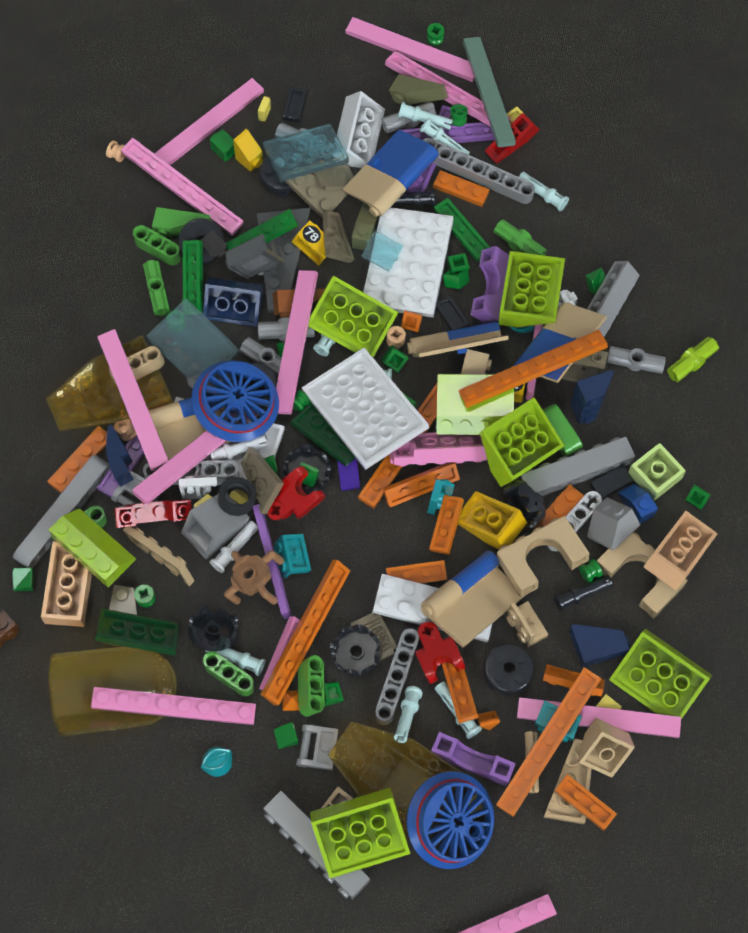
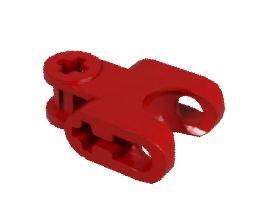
[267,466,325,520]
[415,622,466,684]

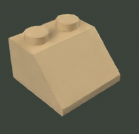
[578,718,635,777]

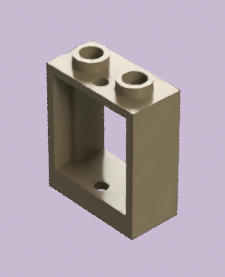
[562,351,608,383]

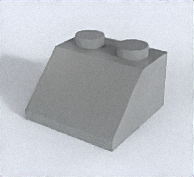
[587,497,640,551]

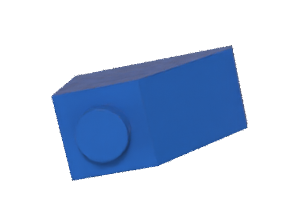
[618,484,658,524]

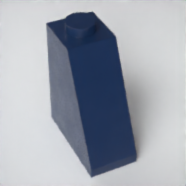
[569,624,631,667]

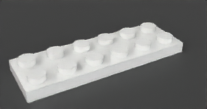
[372,574,492,642]

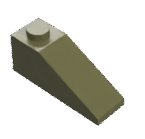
[389,74,448,105]
[352,202,379,252]

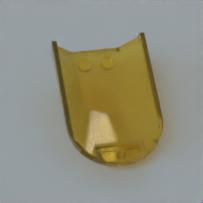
[48,646,177,737]

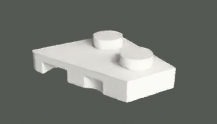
[179,476,217,500]

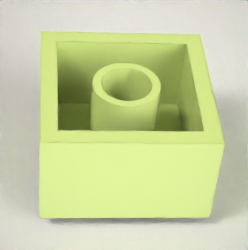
[629,443,686,501]

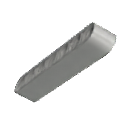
[423,138,535,204]
[13,455,110,568]

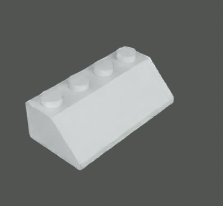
[332,91,385,168]

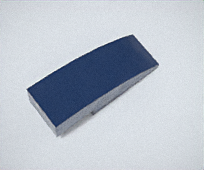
[106,424,134,487]

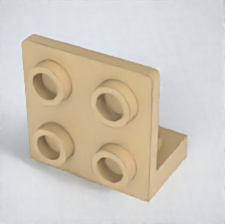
[506,601,548,648]

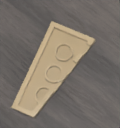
[123,526,194,587]
[543,739,592,824]

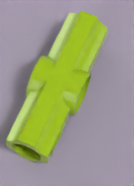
[667,337,719,382]

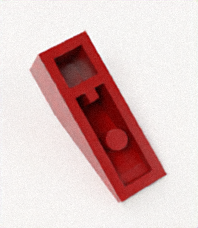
[485,113,540,164]

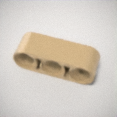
[109,346,165,385]

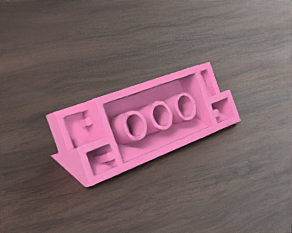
[390,432,487,466]

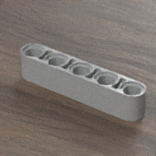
[143,460,239,485]
[375,629,419,725]

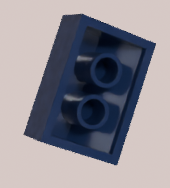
[203,277,264,327]
[570,370,614,424]

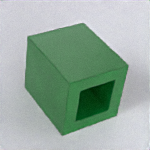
[209,129,235,162]

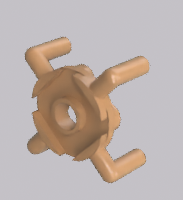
[224,550,284,604]

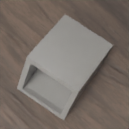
[181,493,250,560]

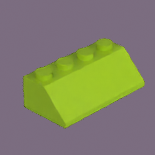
[48,509,136,587]

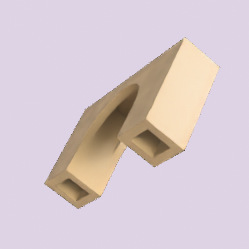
[497,516,590,597]
[597,532,688,619]

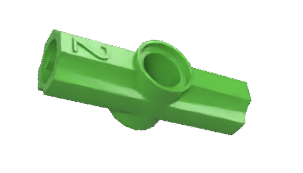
[494,219,547,256]
[143,260,170,316]

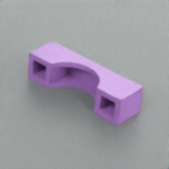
[471,246,509,324]
[431,732,516,787]

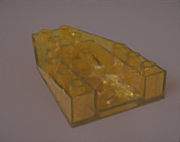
[46,335,174,431]
[328,721,462,841]

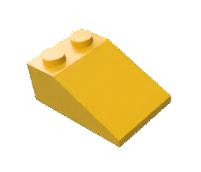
[458,491,527,550]

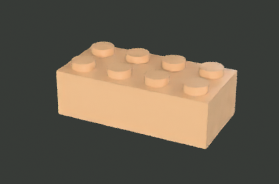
[644,511,718,591]
[41,541,92,627]

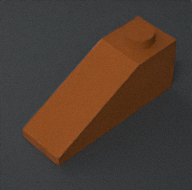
[272,289,324,318]

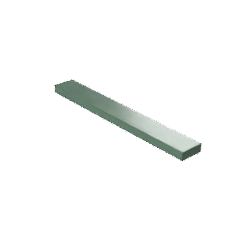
[463,37,516,147]

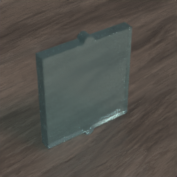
[361,230,403,272]

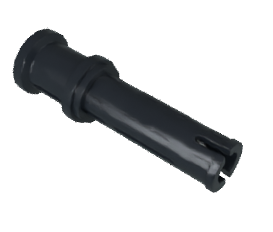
[393,190,436,207]
[553,575,613,611]

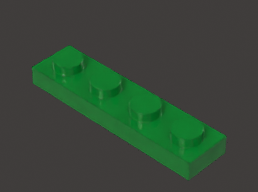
[433,198,490,262]
[226,209,298,250]
[183,240,203,315]

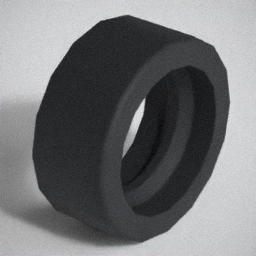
[218,477,256,516]

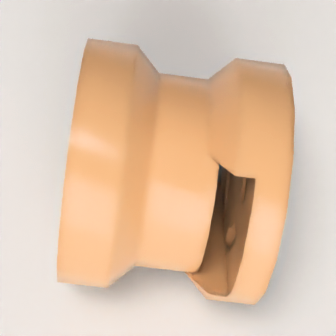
[106,140,125,162]
[387,326,406,349]
[114,417,137,441]

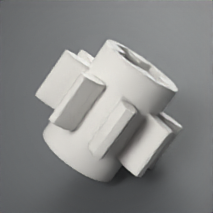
[558,290,578,307]

